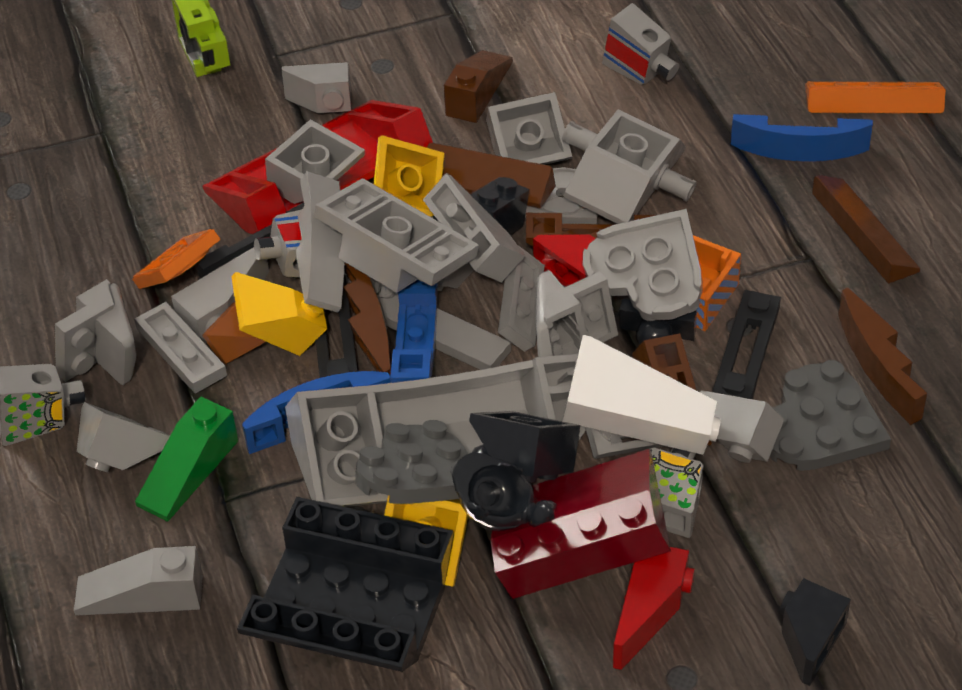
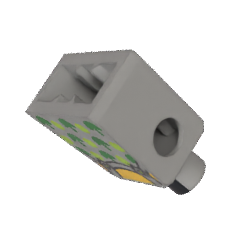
[0,364,85,446]
[650,447,704,538]

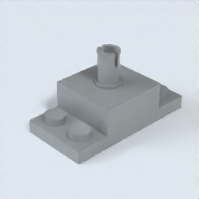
[314,178,479,298]

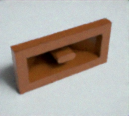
[202,301,266,364]

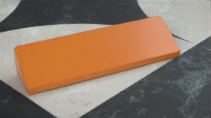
[805,81,946,113]

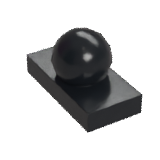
[619,298,697,345]

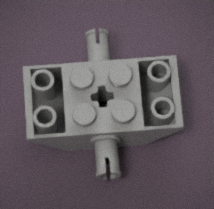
[562,109,697,224]

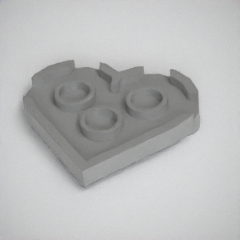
[583,209,703,321]

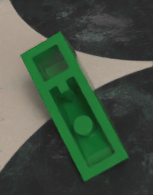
[135,396,238,522]

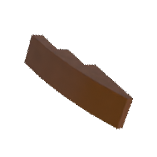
[343,262,393,375]
[838,287,927,426]

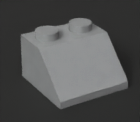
[486,92,572,165]
[265,119,365,204]

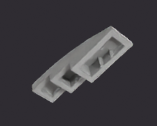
[295,171,344,313]

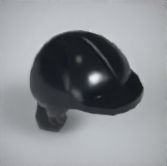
[452,452,557,531]

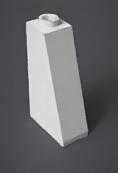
[563,335,721,455]

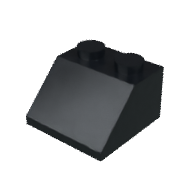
[431,177,530,235]
[469,411,581,482]

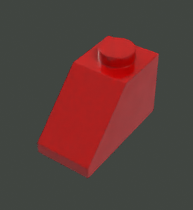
[533,234,596,287]

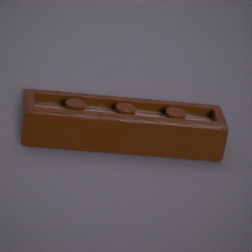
[427,143,556,208]
[812,175,920,284]

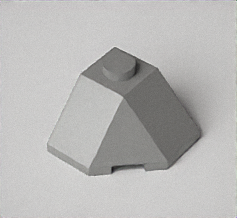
[77,402,170,472]

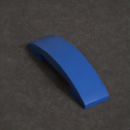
[731,114,873,161]
[390,280,438,383]
[242,371,391,454]

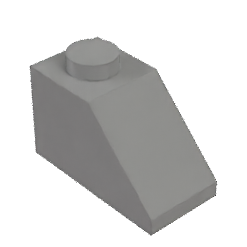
[282,62,351,113]
[701,390,784,463]

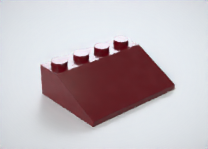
[491,449,671,599]

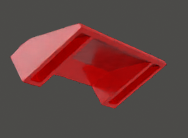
[202,100,433,234]

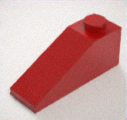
[613,547,695,670]

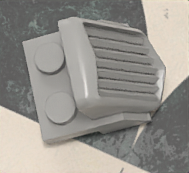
[536,270,618,357]
[55,279,137,385]

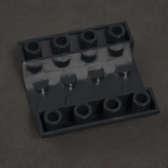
[237,496,454,672]

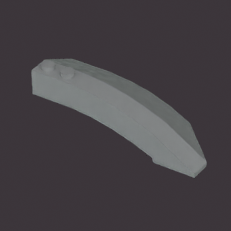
[285,354,586,507]

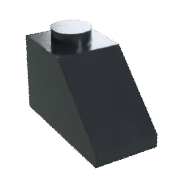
[779,578,851,686]

